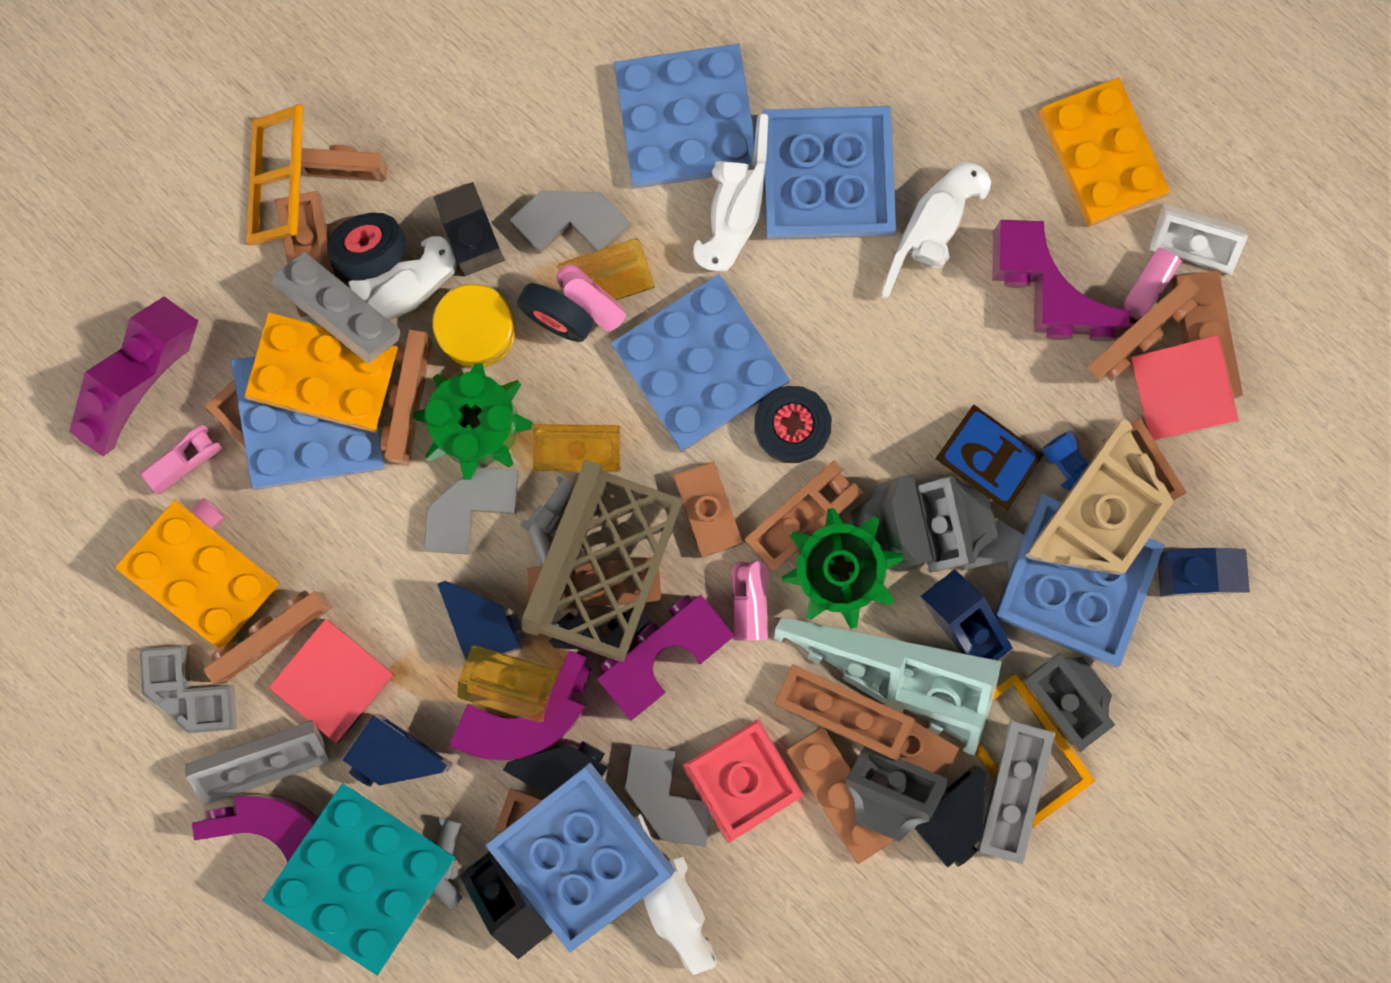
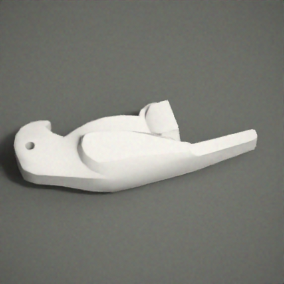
[692,114,768,271]
[880,161,990,299]
[348,236,459,320]
[634,814,717,975]

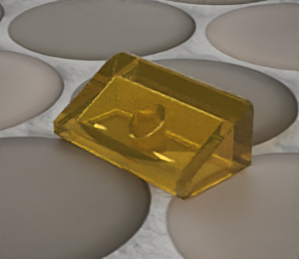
[558,238,655,301]
[532,424,621,472]
[457,645,558,723]

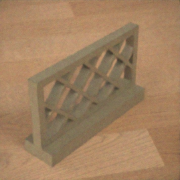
[522,459,683,663]

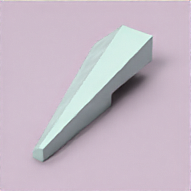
[774,617,1002,756]

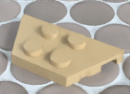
[1025,418,1174,575]

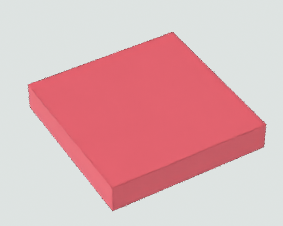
[1131,335,1240,441]
[269,619,395,743]
[681,719,804,843]

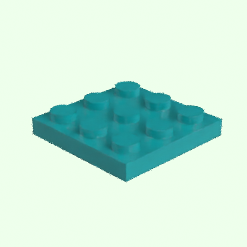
[262,783,456,976]

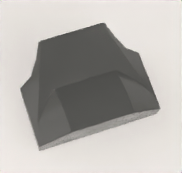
[851,475,933,570]
[916,476,998,573]
[1022,653,1115,752]
[846,747,948,842]

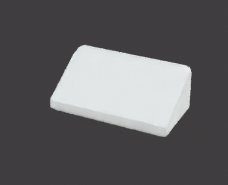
[1149,203,1248,275]

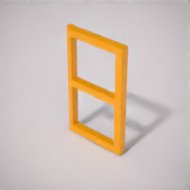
[246,104,304,246]
[976,673,1095,828]

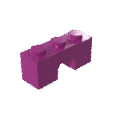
[597,594,735,721]

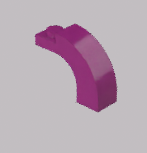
[449,650,592,760]
[192,793,319,863]

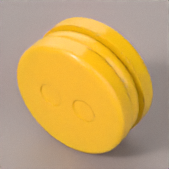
[433,284,516,368]

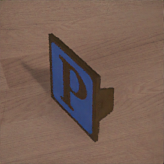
[935,404,1043,511]

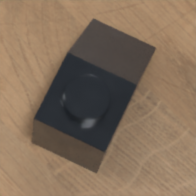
[434,182,505,276]
[503,740,610,796]
[913,765,986,868]
[459,851,553,960]

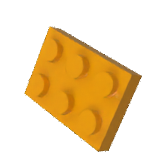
[1038,77,1170,227]
[244,312,398,433]
[115,498,279,649]

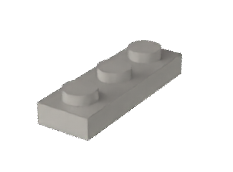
[272,252,400,364]
[185,720,330,805]
[977,721,1055,864]

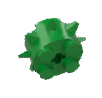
[413,363,533,480]
[782,508,903,629]

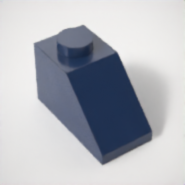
[1158,548,1250,597]
[920,569,1013,661]
[437,581,526,668]
[343,714,453,787]

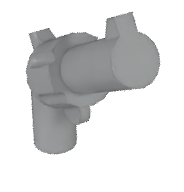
[520,475,574,564]
[433,817,463,909]

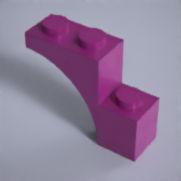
[992,219,1130,342]
[69,296,198,456]

